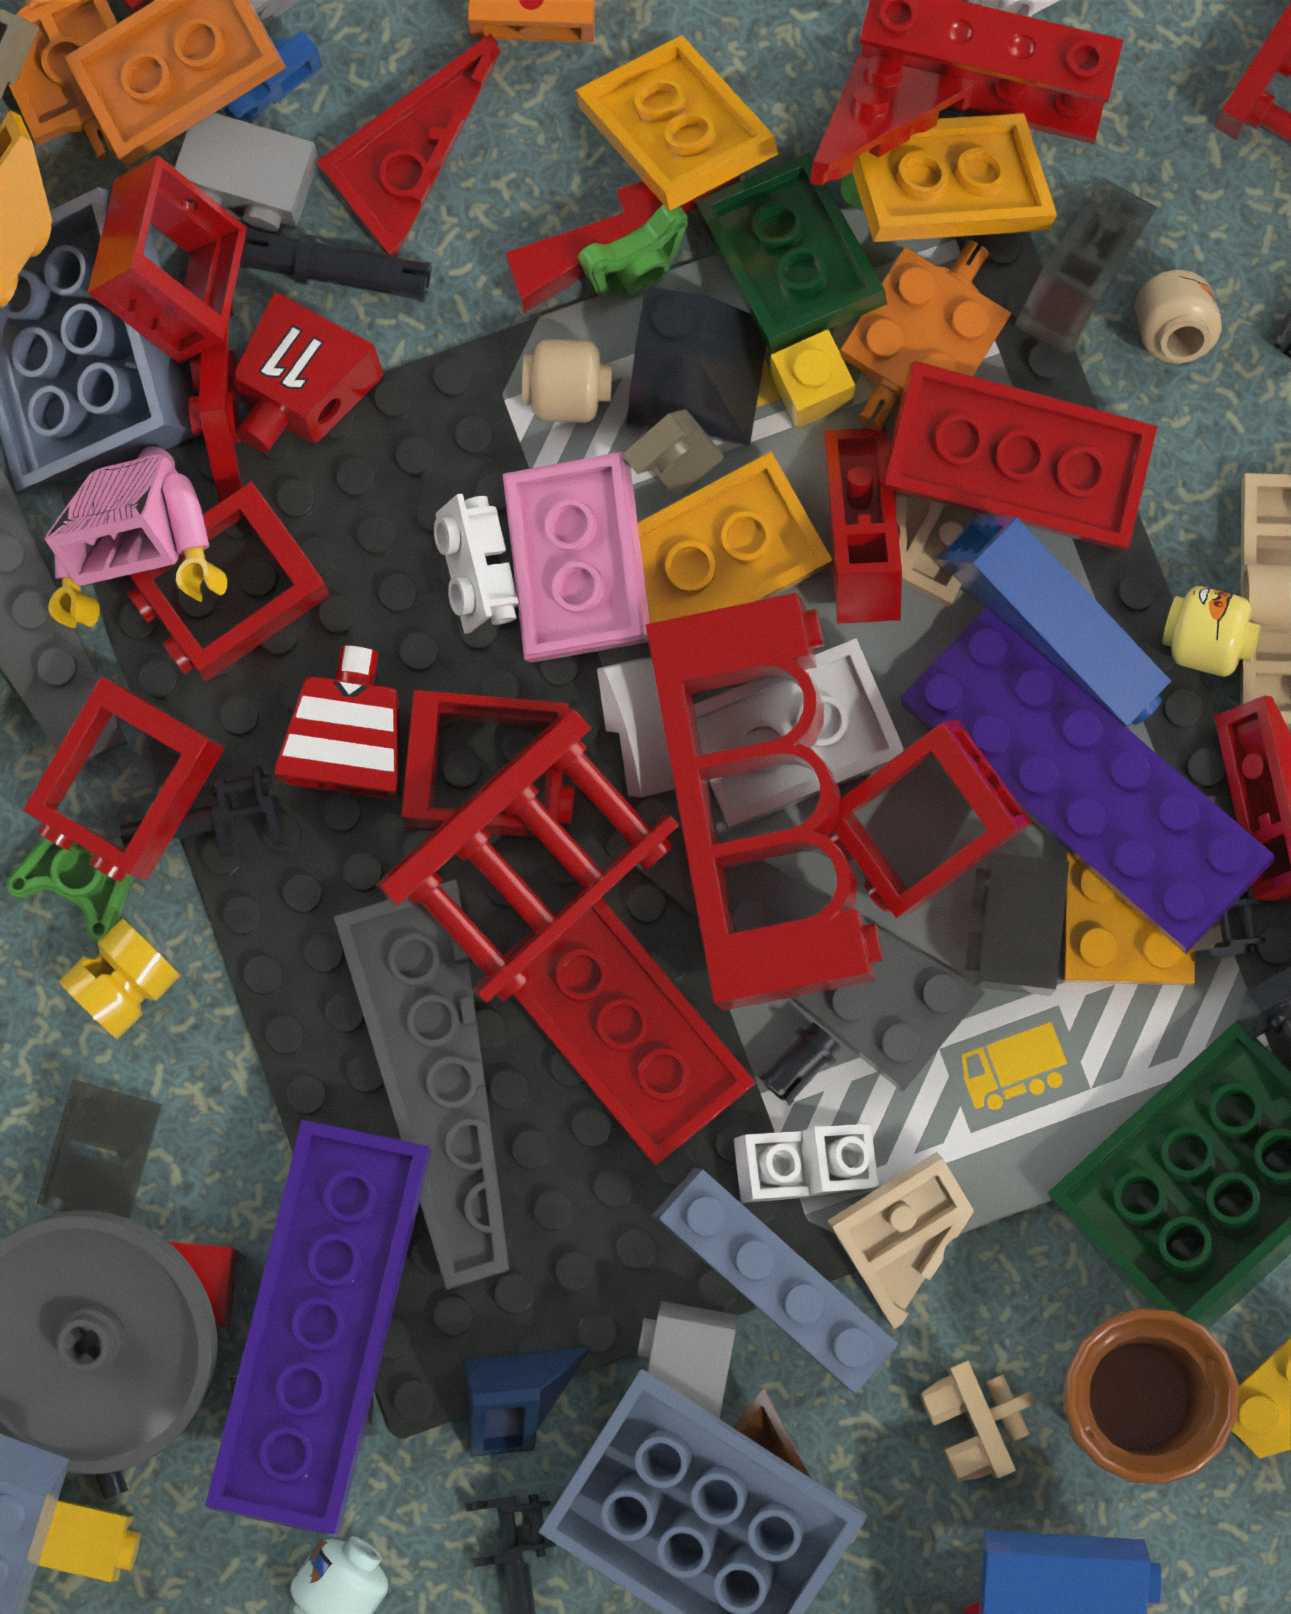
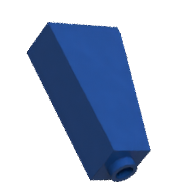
[934,515,1171,727]

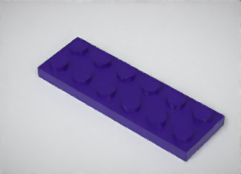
[900,608,1274,954]
[205,1120,432,1538]

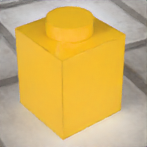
[769,329,855,429]
[38,1499,141,1582]

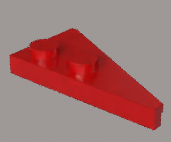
[317,33,501,257]
[810,56,975,186]
[189,298,244,503]

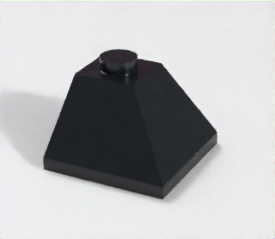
[626,286,767,446]

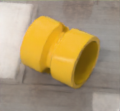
[58,917,181,1040]

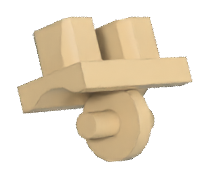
[919,1361,1036,1482]

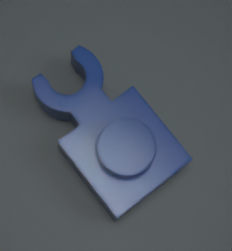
[224,30,323,123]

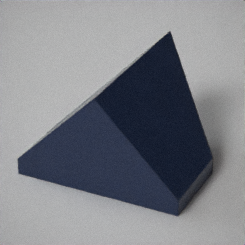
[463,1346,592,1457]

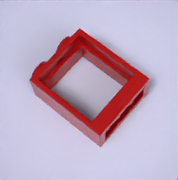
[87,155,247,364]
[126,481,330,683]
[23,676,225,882]
[401,690,575,838]
[828,719,1033,918]

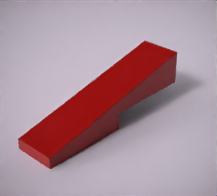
[506,175,740,314]

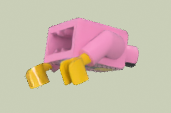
[44,446,227,628]

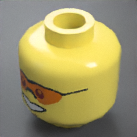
[1162,586,1262,677]

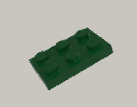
[695,152,887,354]

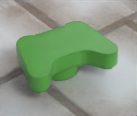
[578,204,688,297]
[6,837,133,943]

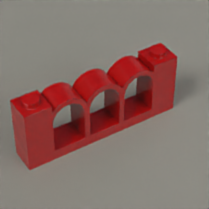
[646,593,884,1011]

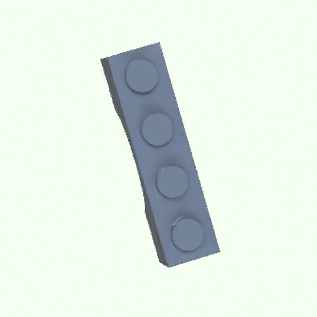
[652,1167,898,1394]

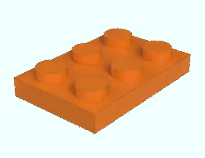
[64,0,287,167]

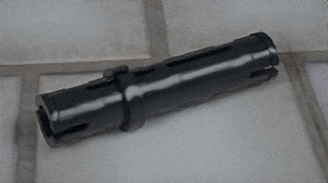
[240,228,432,303]

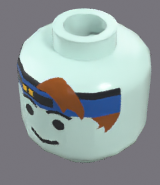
[290,1536,388,1614]

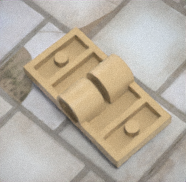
[1240,473,1291,728]

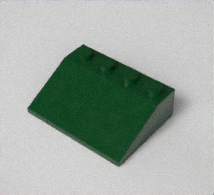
[1047,1020,1291,1330]

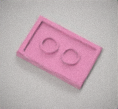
[503,451,650,663]

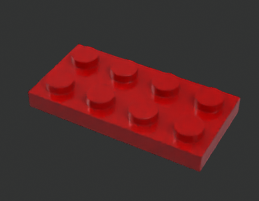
[880,361,1158,551]
[503,898,756,1167]

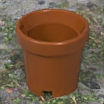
[1064,1308,1239,1485]

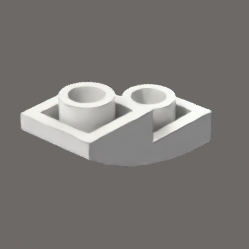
[597,656,675,798]
[733,1124,879,1203]

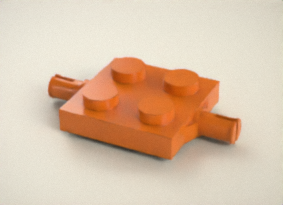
[8,0,117,162]
[839,240,1011,431]

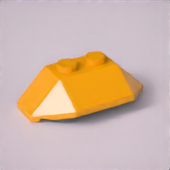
[0,110,52,308]

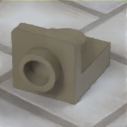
[622,409,723,496]

